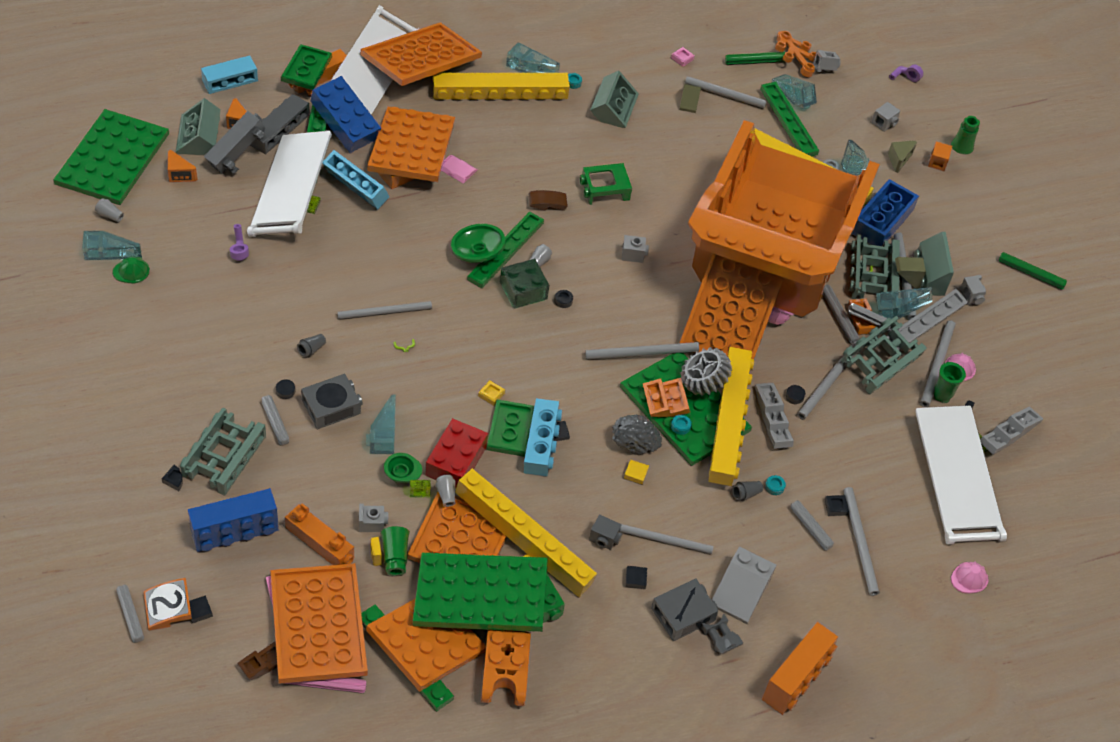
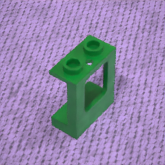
[579,163,632,205]

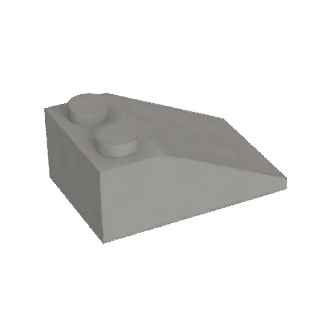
[712,547,776,624]

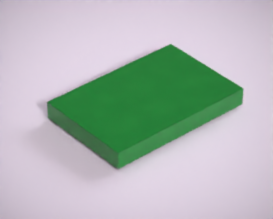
[281,44,332,90]
[487,399,535,457]

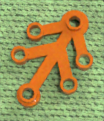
[775,31,816,77]

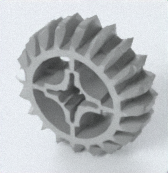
[680,347,732,396]

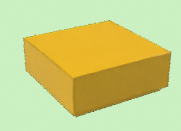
[478,380,505,406]
[624,459,649,485]
[370,537,382,566]

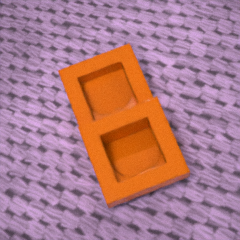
[849,299,876,335]

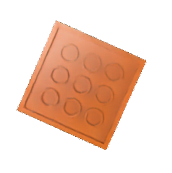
[407,492,507,563]
[366,598,486,692]

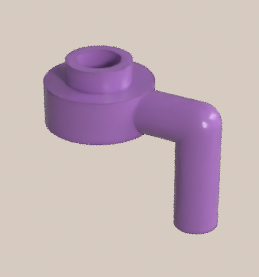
[889,64,923,82]
[230,224,249,261]

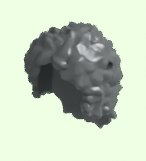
[612,414,662,455]

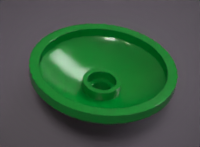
[451,224,506,263]

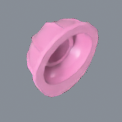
[768,307,794,325]
[945,353,976,381]
[951,561,988,594]

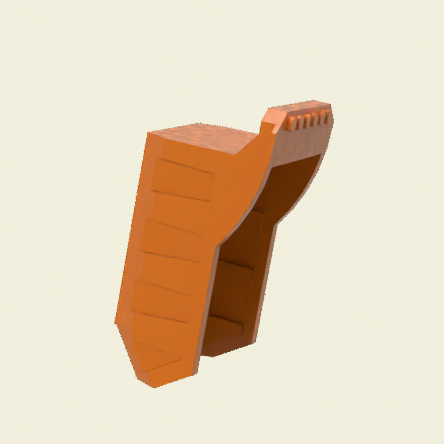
[688,120,880,317]

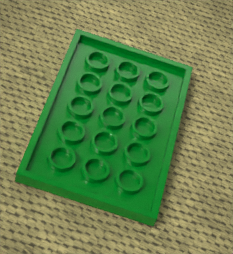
[53,109,169,205]
[620,353,752,466]
[413,552,548,632]

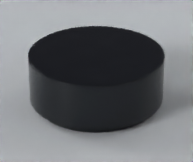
[555,290,573,308]
[276,379,296,399]
[786,385,806,404]

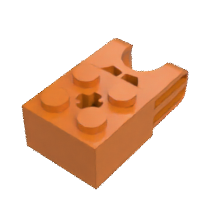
[481,629,531,706]

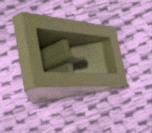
[679,84,701,113]
[888,141,917,173]
[895,257,926,290]

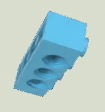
[323,150,390,209]
[524,398,562,476]

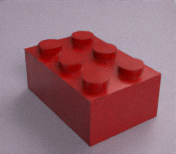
[425,418,488,488]

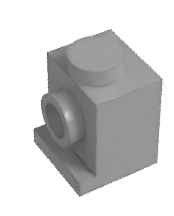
[813,50,841,72]
[960,275,986,305]
[359,504,388,532]

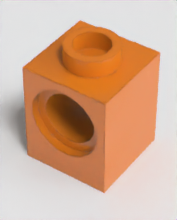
[928,141,952,171]

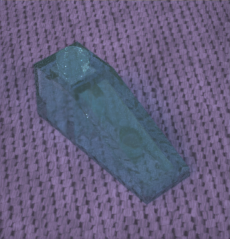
[506,42,560,73]
[772,74,817,109]
[82,231,142,260]
[876,287,932,319]
[366,394,396,454]

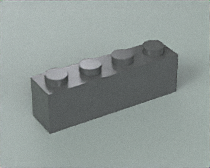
[250,94,310,154]

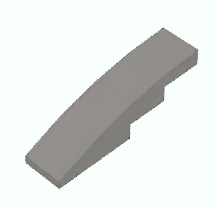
[755,383,794,449]
[980,406,1043,454]

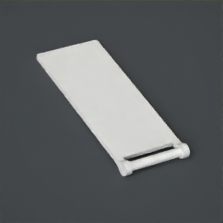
[331,5,419,115]
[247,131,332,237]
[915,406,1007,544]

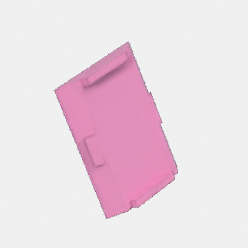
[441,155,478,184]

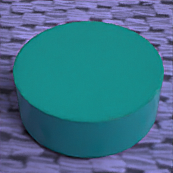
[568,73,582,89]
[671,415,691,435]
[765,475,786,496]

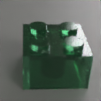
[500,259,550,309]

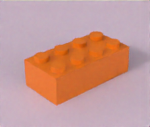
[762,622,838,715]

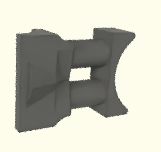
[701,614,743,654]

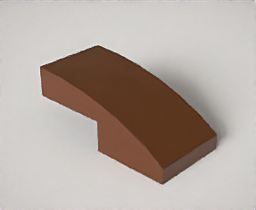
[528,190,568,211]
[237,641,277,680]

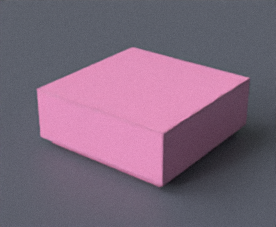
[671,47,695,67]

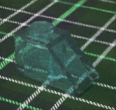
[841,140,869,176]

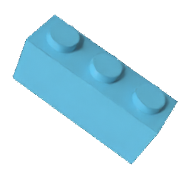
[201,55,258,94]

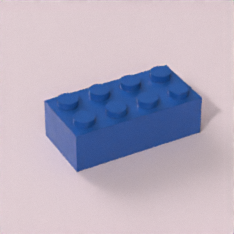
[310,76,381,153]
[851,179,919,247]
[188,488,279,552]

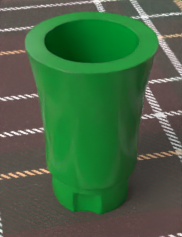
[951,116,980,155]
[934,362,966,403]
[380,526,410,576]

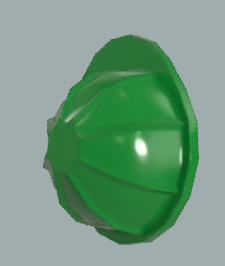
[113,256,150,284]
[384,453,423,483]

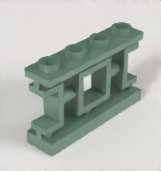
[849,234,900,306]
[840,316,927,394]
[180,408,266,496]

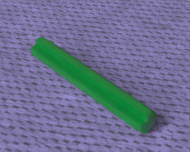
[725,52,785,65]
[999,252,1067,289]

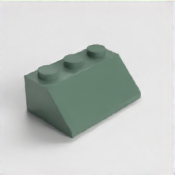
[590,70,639,128]
[176,98,221,155]
[914,231,954,296]

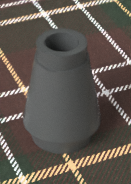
[297,334,326,357]
[732,481,763,501]

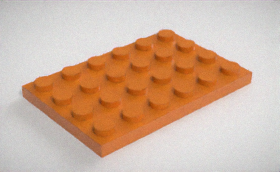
[360,22,482,86]
[367,106,455,182]
[680,253,784,372]
[270,563,368,684]

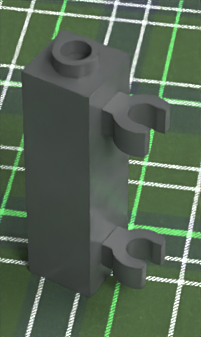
[204,111,268,174]

